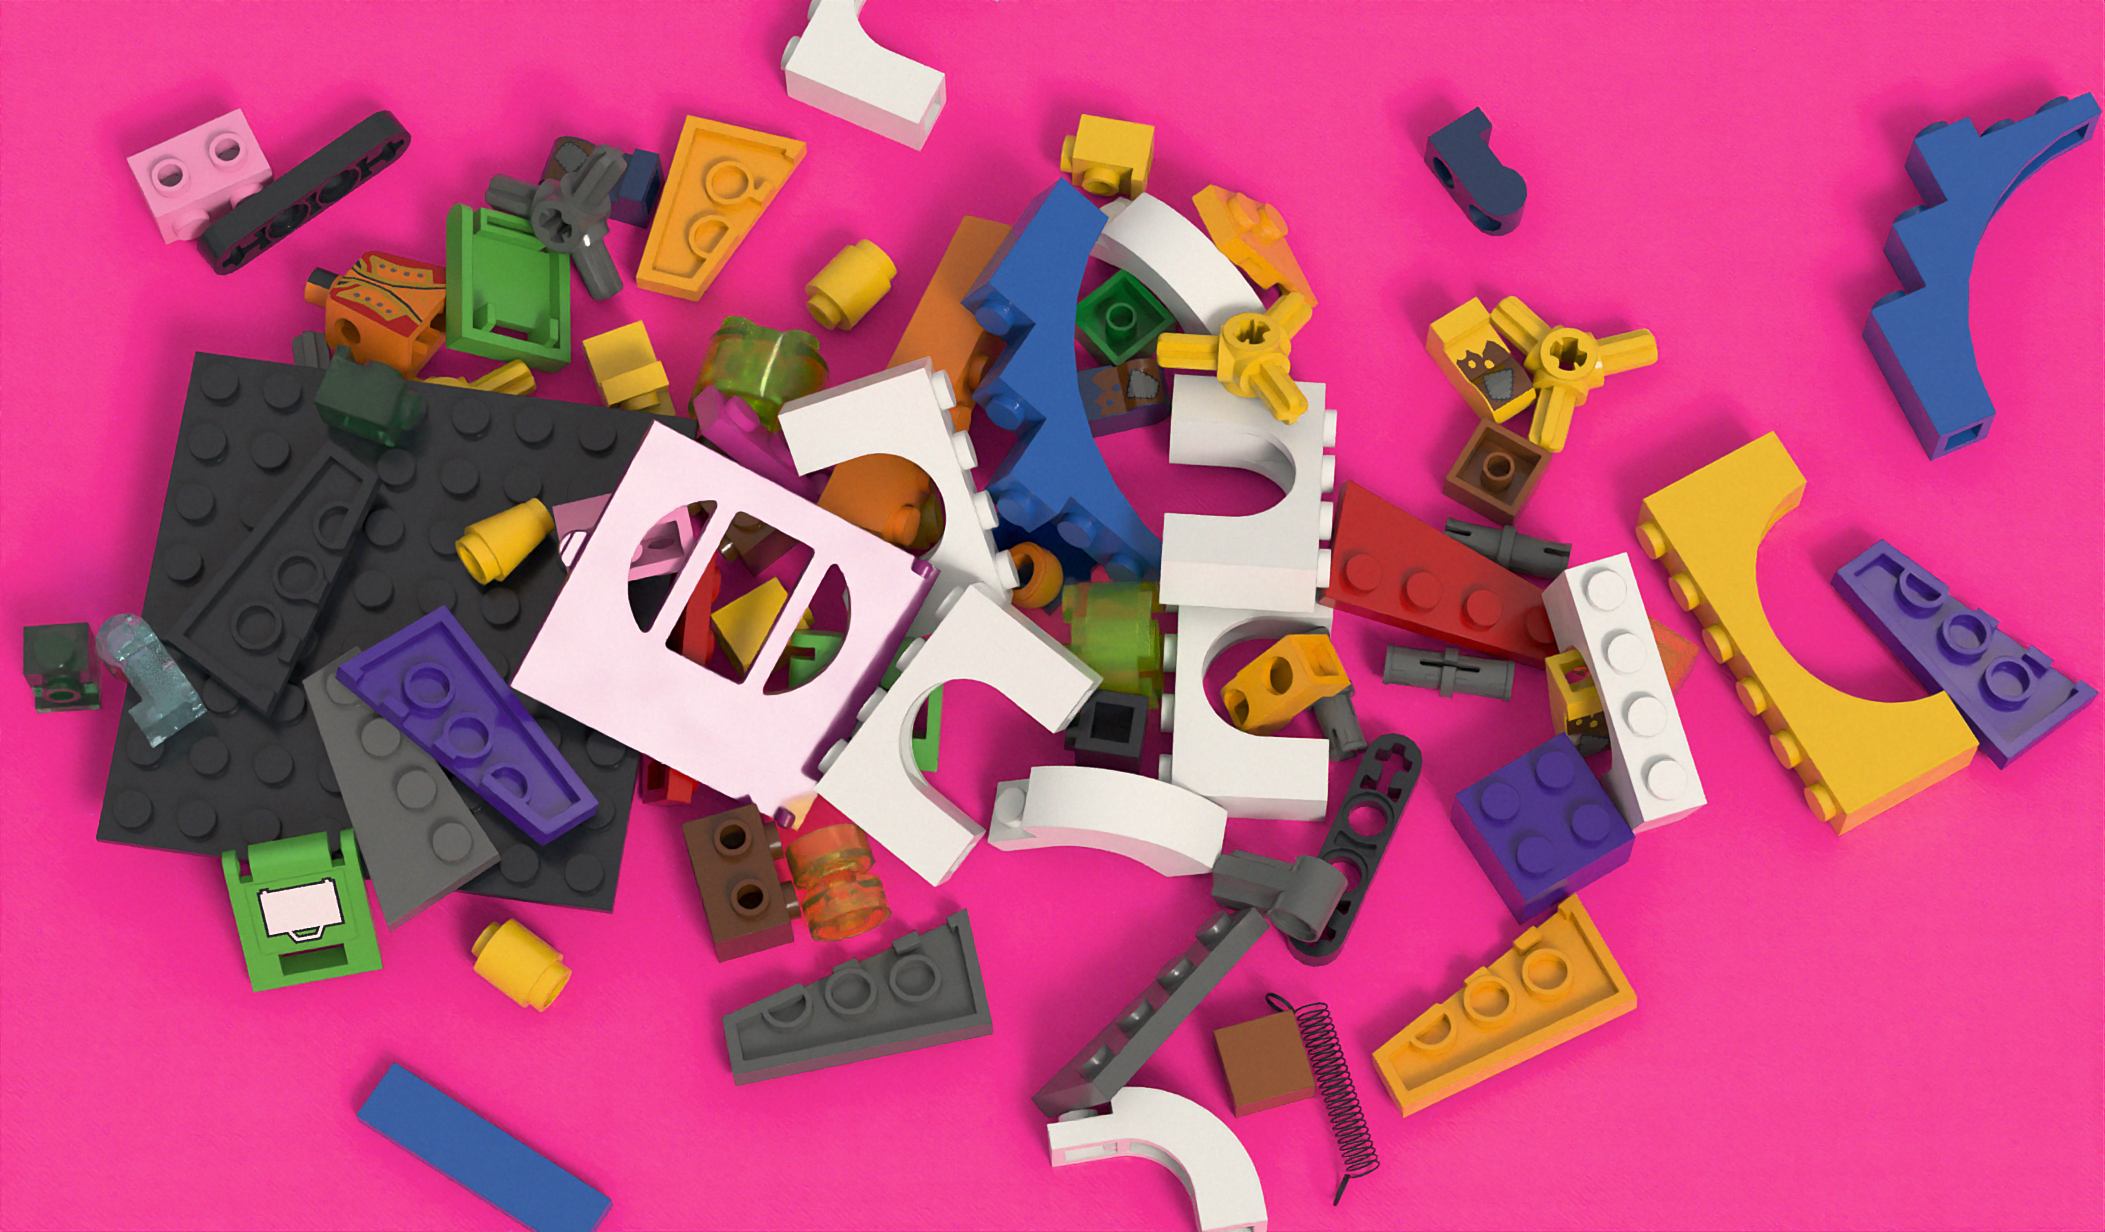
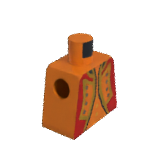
[304,250,446,381]

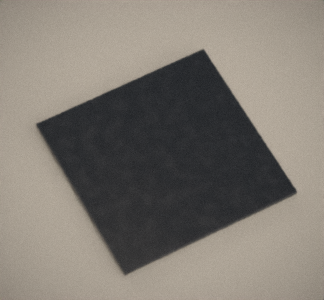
[96,351,699,914]

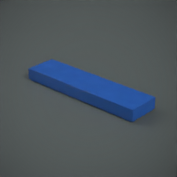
[356,1062,613,1232]

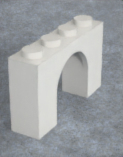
[781,0,999,151]
[778,356,1019,638]
[1159,374,1337,613]
[1541,552,1707,834]
[814,582,1104,887]
[1159,587,1333,822]

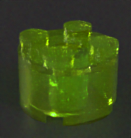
[688,316,830,433]
[1061,581,1165,710]

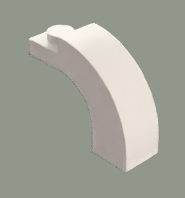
[1089,192,1267,336]
[988,766,1228,877]
[1047,1087,1268,1232]

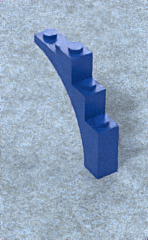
[1862,92,2102,461]
[960,177,1163,595]

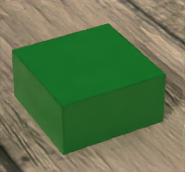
[1074,269,1177,367]

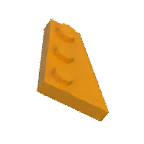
[636,115,807,302]

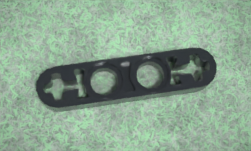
[197,110,411,275]
[1286,733,1423,967]

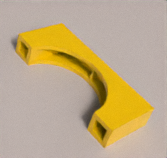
[1635,431,1980,836]

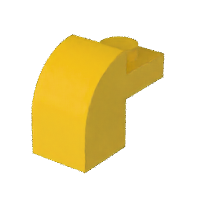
[582,320,676,416]

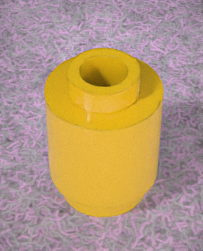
[805,239,897,331]
[471,918,572,1012]

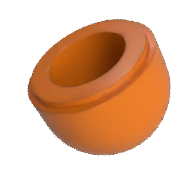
[1009,542,1063,609]

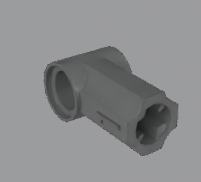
[1211,849,1349,943]

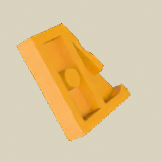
[1192,184,1319,308]

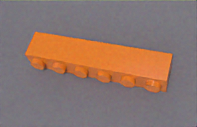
[817,214,1014,550]

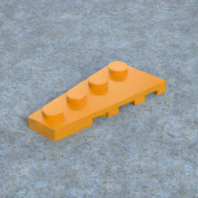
[1372,893,1637,1118]

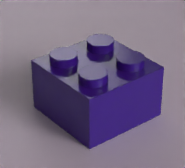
[1450,731,1636,925]

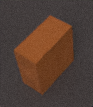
[1442,417,1553,527]
[1212,1009,1316,1118]

